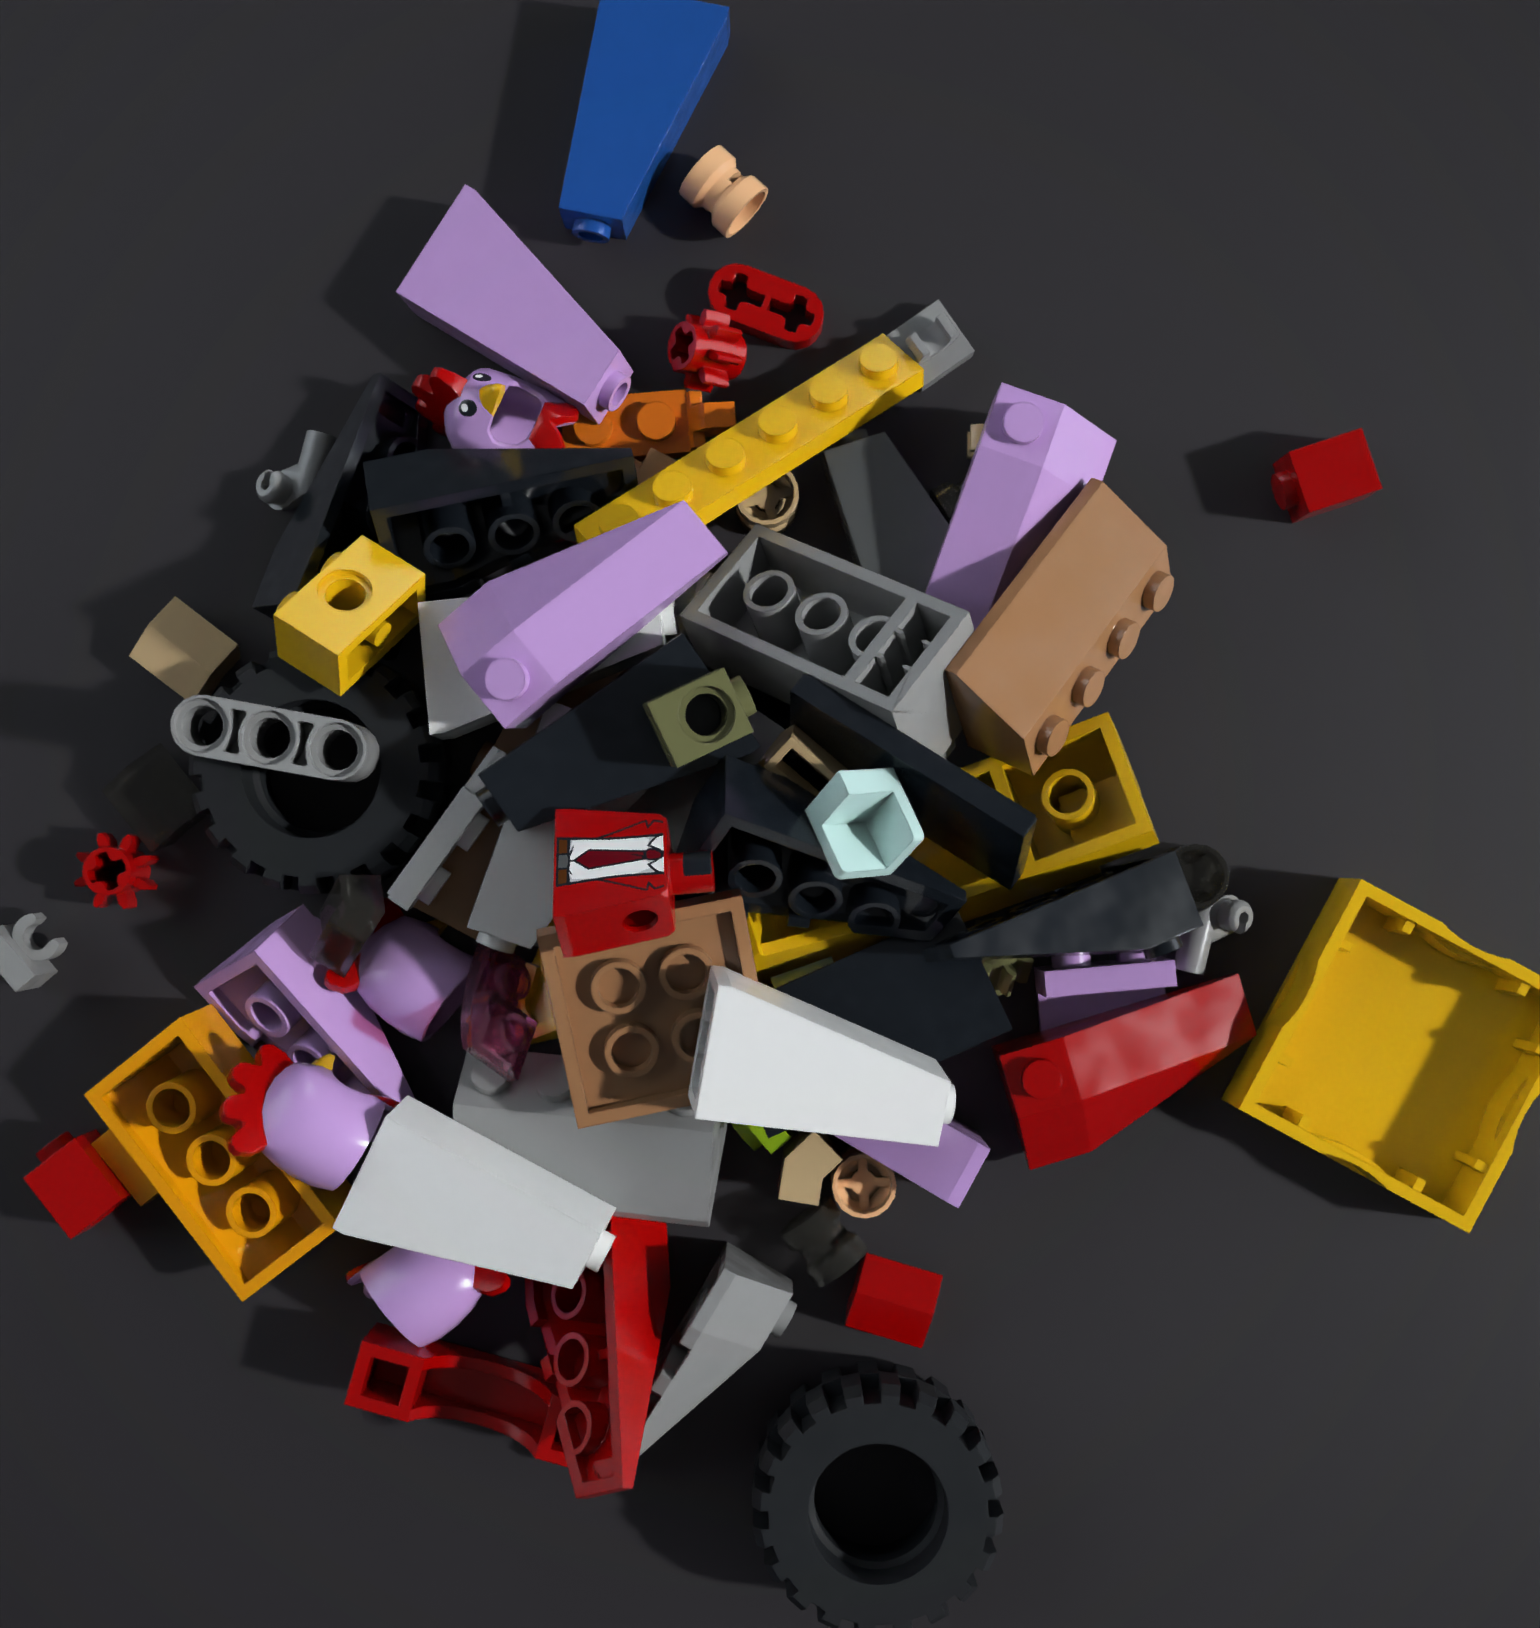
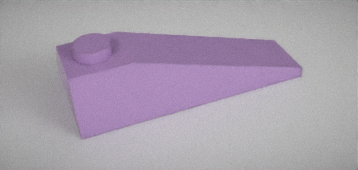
[925,382,1117,631]
[438,500,729,729]
[194,904,415,1143]

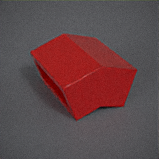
[845,1252,943,1349]

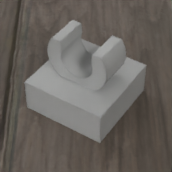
[887,299,975,392]
[0,912,68,992]

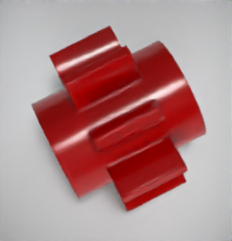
[667,308,747,393]
[74,833,160,909]

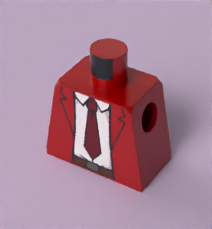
[553,809,715,958]

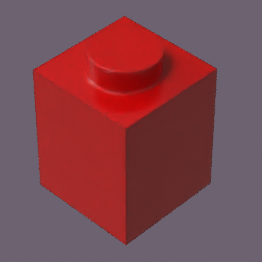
[1271,427,1382,523]
[23,1129,132,1240]

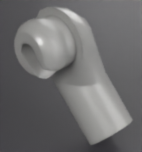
[256,430,337,511]
[1174,895,1253,975]

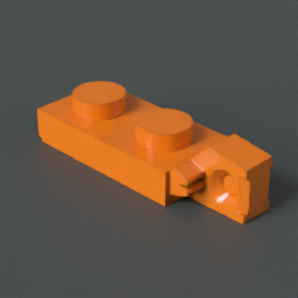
[562,389,737,461]

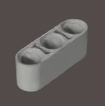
[171,695,380,782]

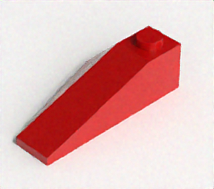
[991,972,1257,1170]

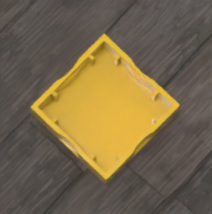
[1221,878,1540,1233]

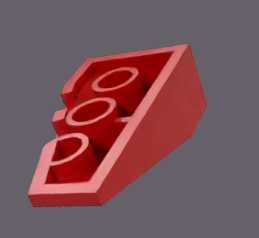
[525,1216,671,1499]

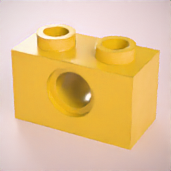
[273,535,426,697]

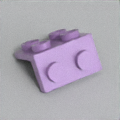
[1034,950,1177,1031]

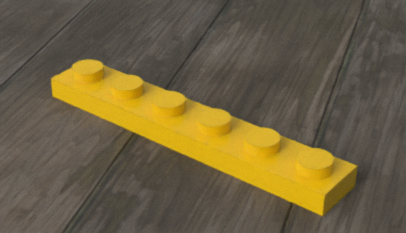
[573,333,924,543]

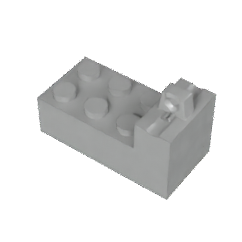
[679,524,974,759]

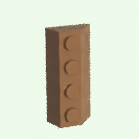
[945,478,1174,776]

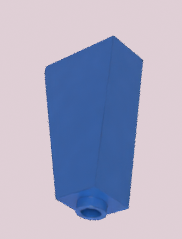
[559,0,730,244]

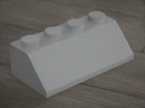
[453,1045,728,1227]

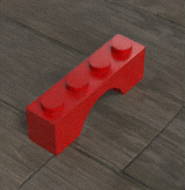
[344,1322,568,1468]

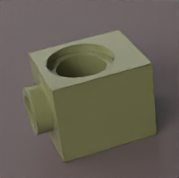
[642,667,757,768]

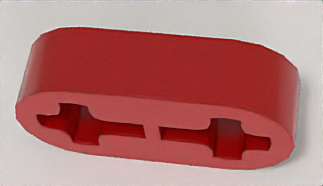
[708,263,824,350]

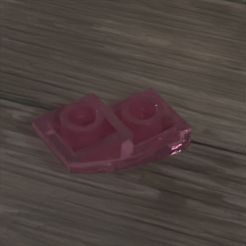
[461,943,538,1082]

